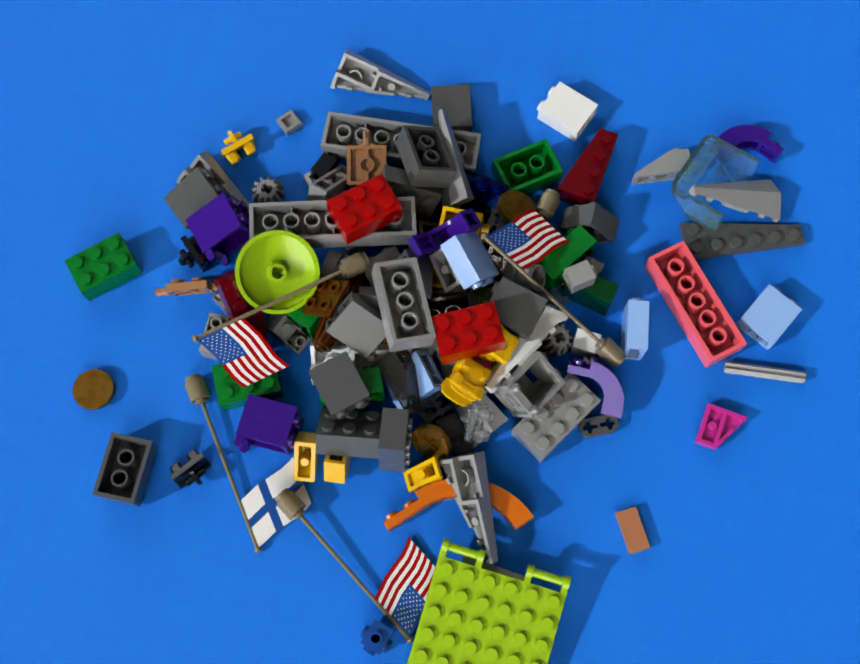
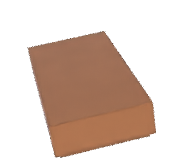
[615,506,651,555]

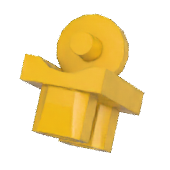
[221,130,256,165]

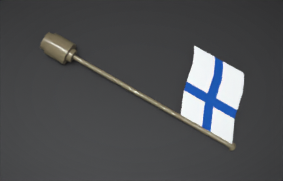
[184,374,311,553]

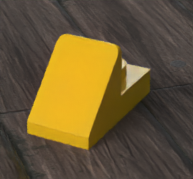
[403,456,443,492]

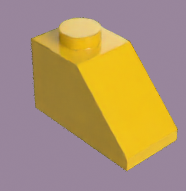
[293,432,319,482]
[324,455,351,484]

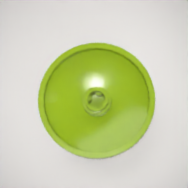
[234,230,320,314]

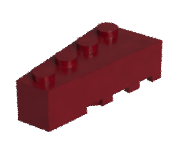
[557,128,619,205]
[213,270,268,342]

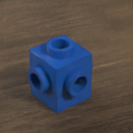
[360,619,394,656]

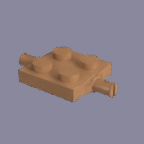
[347,131,387,186]
[155,277,218,297]

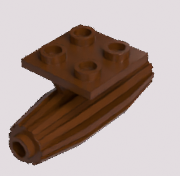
[301,275,368,354]

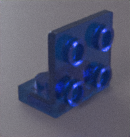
[464,170,510,203]

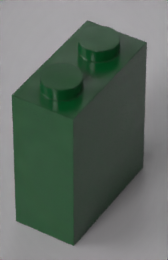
[560,276,619,316]

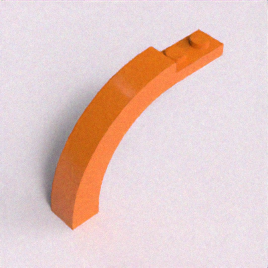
[383,480,534,532]

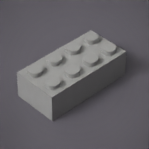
[371,257,436,352]
[511,373,601,463]

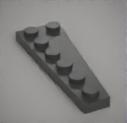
[679,222,805,260]

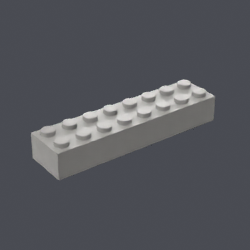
[321,111,481,179]
[249,196,417,248]

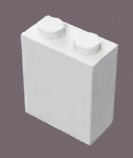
[537,82,598,142]

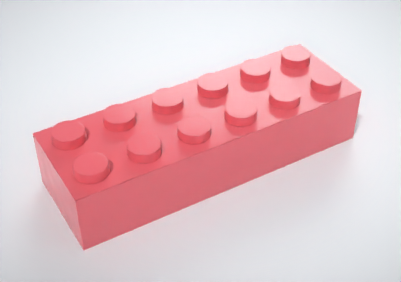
[644,240,747,368]

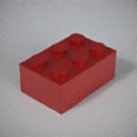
[326,174,402,245]
[431,301,505,364]

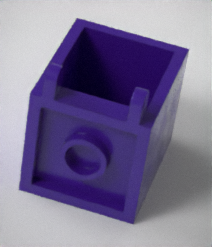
[185,193,249,266]
[234,394,304,455]

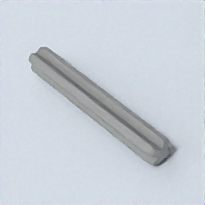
[723,361,807,383]

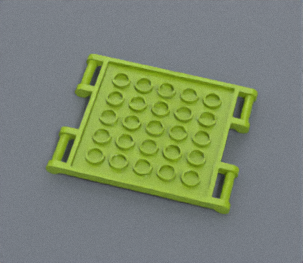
[407,538,571,664]

